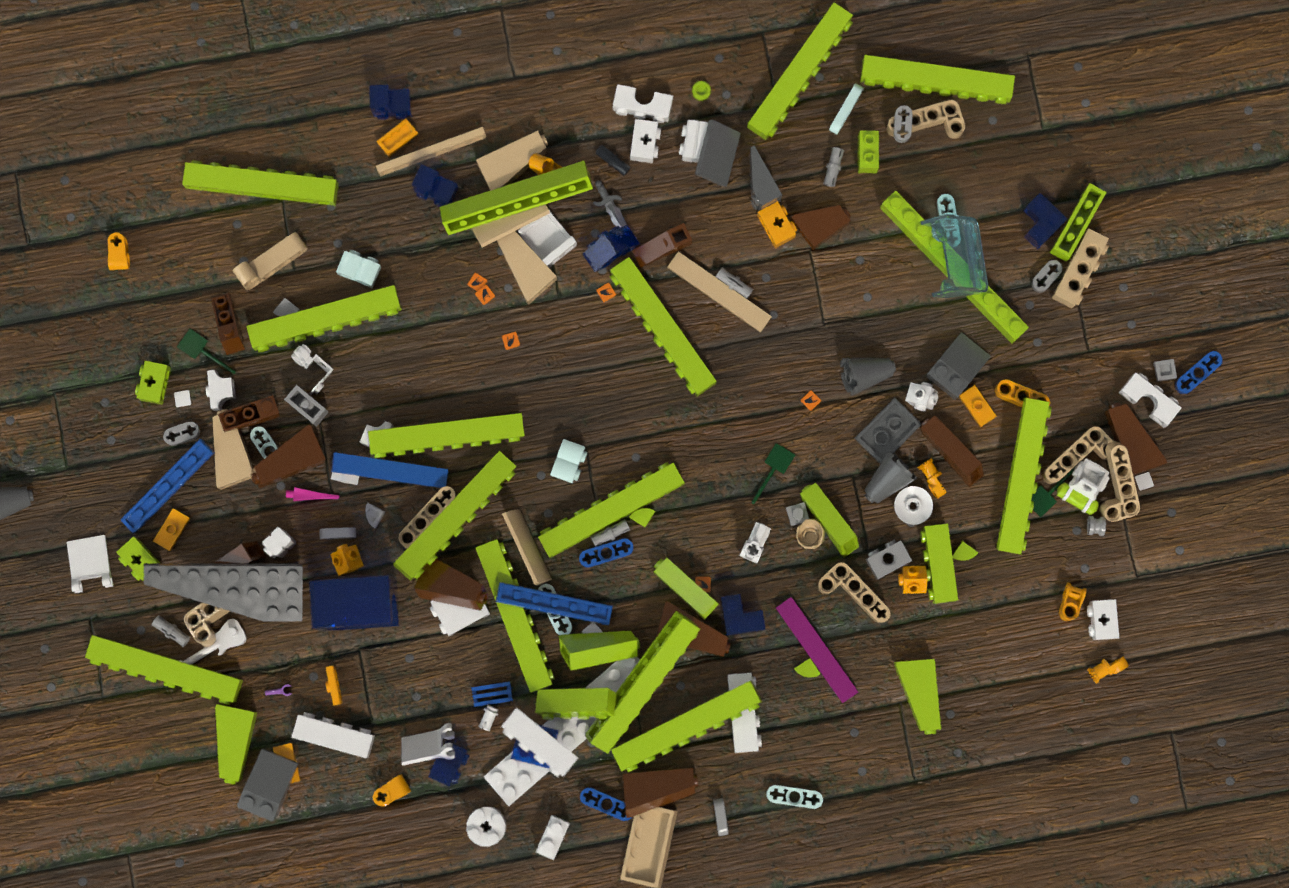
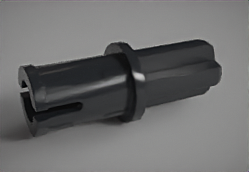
[596,145,631,176]

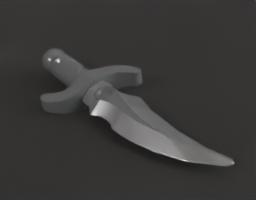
[593,180,637,240]

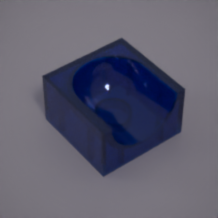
[309,576,399,632]

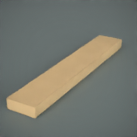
[376,127,486,176]
[667,252,772,333]

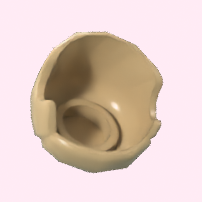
[796,519,825,549]

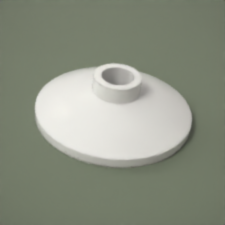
[894,486,933,525]

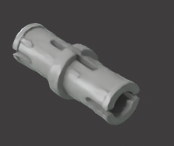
[823,147,844,187]
[716,267,753,299]
[590,519,630,547]
[152,615,191,647]

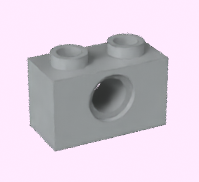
[284,385,329,427]
[866,540,912,580]

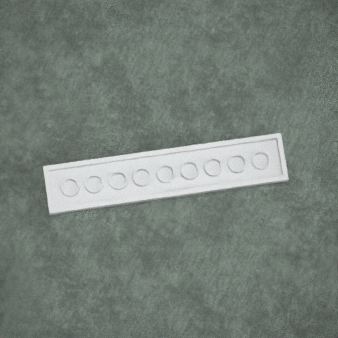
[484,657,640,806]

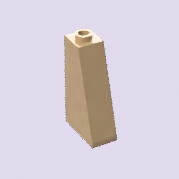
[476,131,548,191]
[497,231,557,304]
[213,409,254,490]

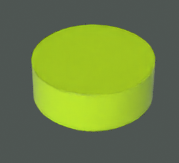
[692,81,711,101]

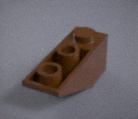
[632,223,692,268]
[211,293,245,355]
[218,395,279,432]

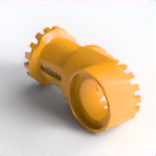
[917,458,946,499]
[1087,656,1129,684]

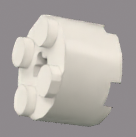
[467,807,507,846]

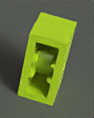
[858,131,879,173]
[135,361,171,405]
[117,536,160,581]

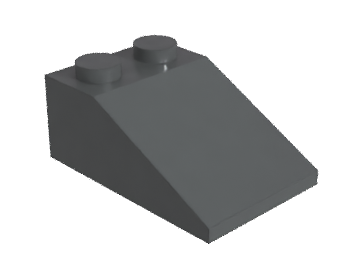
[749,146,782,211]
[925,332,991,400]
[237,748,298,822]

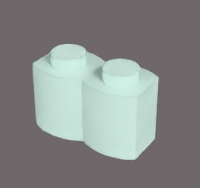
[336,250,381,288]
[550,439,588,484]

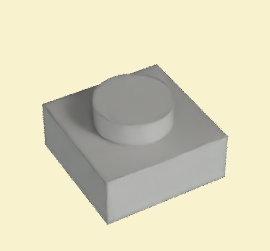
[1153,359,1177,381]
[786,502,809,526]

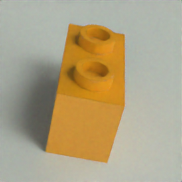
[757,201,797,248]

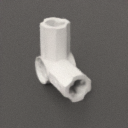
[739,522,771,564]

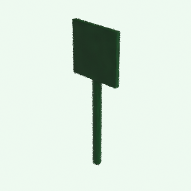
[177,329,236,374]
[751,443,795,504]
[1031,465,1077,518]

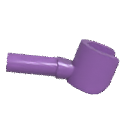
[265,684,292,696]

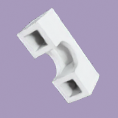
[613,84,673,123]
[1118,373,1181,428]

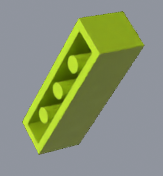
[1050,183,1107,262]
[920,524,958,604]
[535,688,616,720]

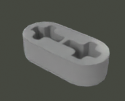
[893,105,912,143]
[1031,260,1062,293]
[163,422,200,446]
[319,528,356,539]
[713,798,728,836]

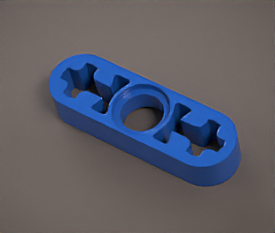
[1175,351,1222,394]
[579,539,633,568]
[580,788,632,821]

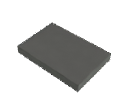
[695,120,741,187]
[854,398,922,464]

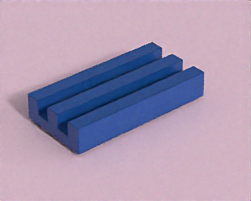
[471,682,513,707]

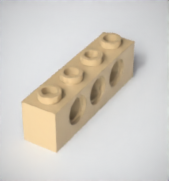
[1052,228,1109,308]

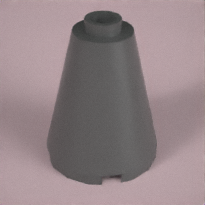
[840,357,896,396]
[864,451,917,503]
[0,487,34,520]

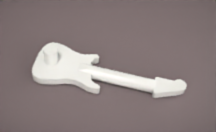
[179,619,247,665]

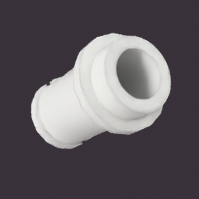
[478,705,498,731]

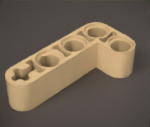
[886,100,965,139]
[233,232,308,290]
[1042,427,1118,484]
[1099,441,1140,522]
[399,486,457,549]
[817,563,890,623]
[184,603,230,647]

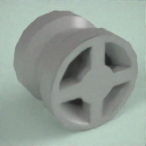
[1087,516,1106,536]

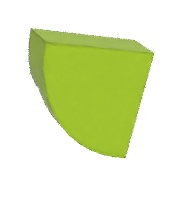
[629,508,655,527]
[952,541,978,561]
[794,658,820,677]

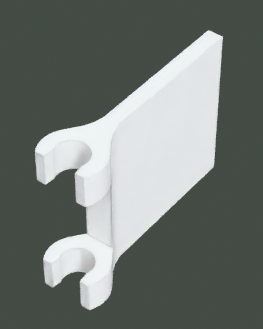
[67,535,113,593]
[401,723,455,766]

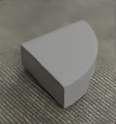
[273,298,300,317]
[365,503,385,529]

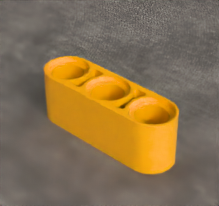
[995,380,1050,407]

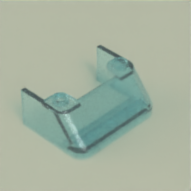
[921,214,988,298]

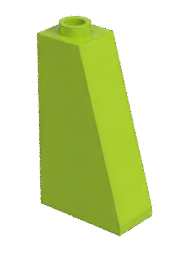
[800,483,859,558]
[654,558,718,620]
[559,631,640,670]
[894,659,941,734]
[215,704,257,784]

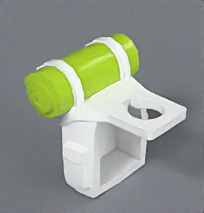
[1056,459,1109,516]

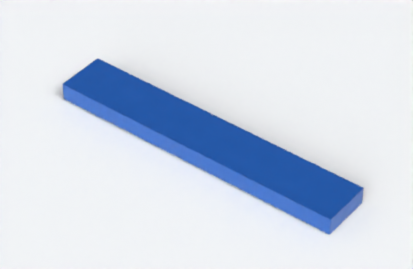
[121,439,215,534]
[331,453,448,488]
[495,582,612,625]

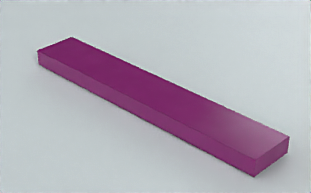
[776,597,858,703]

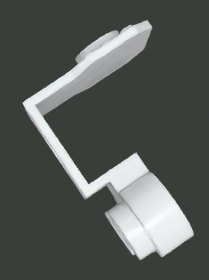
[291,344,333,395]

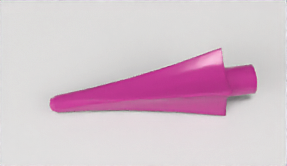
[286,487,340,501]

